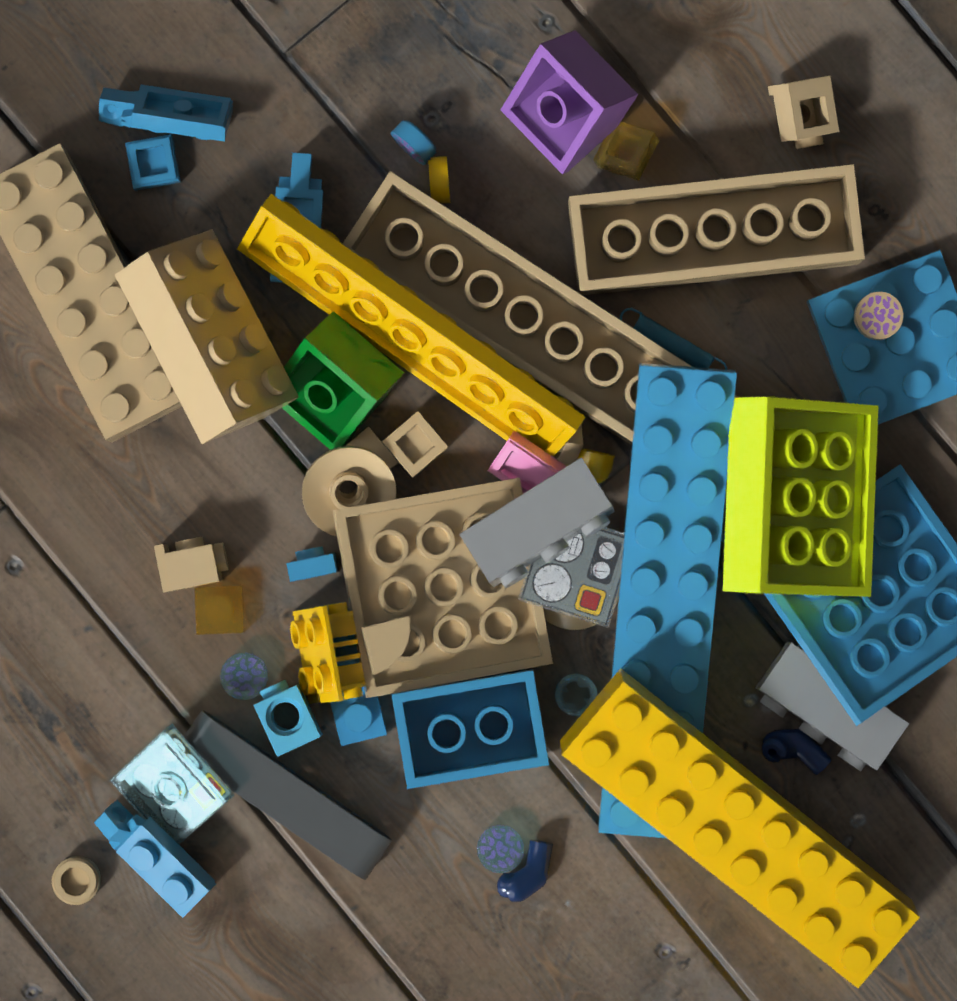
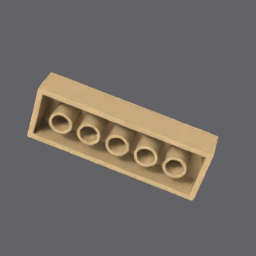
[0,143,182,442]
[568,164,865,296]

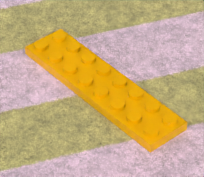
[237,194,585,457]

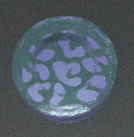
[220,653,269,700]
[477,825,524,873]

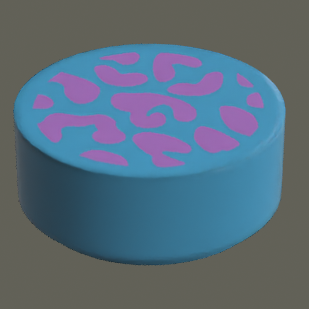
[391,120,436,165]

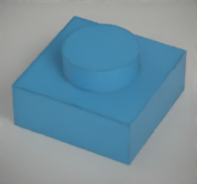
[286,546,339,582]

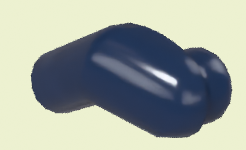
[761,729,832,775]
[497,840,553,902]

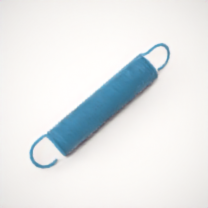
[620,308,727,370]

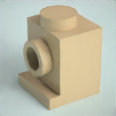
[768,76,839,149]
[154,537,229,593]

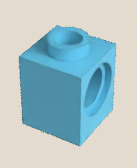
[253,680,323,757]

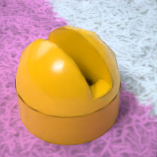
[577,448,615,484]

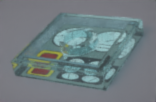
[110,724,235,844]

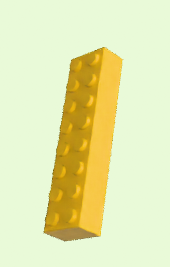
[560,668,920,988]

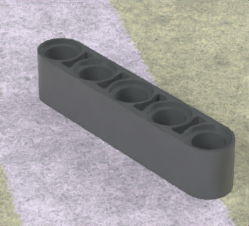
[183,710,393,880]

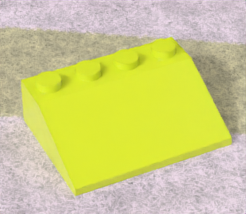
[723,397,879,597]

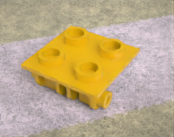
[290,602,366,704]

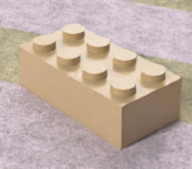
[115,229,299,444]

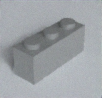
[459,457,615,588]
[755,642,909,772]

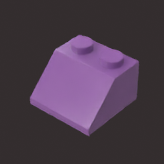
[501,30,638,174]

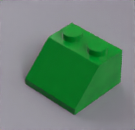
[282,311,404,450]

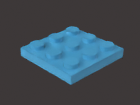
[806,250,957,424]

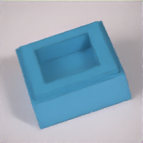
[125,134,181,191]

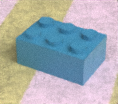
[391,669,549,789]

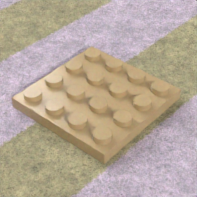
[333,478,553,698]

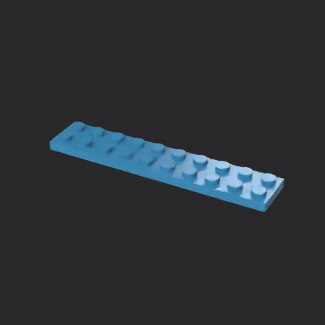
[598,363,737,838]

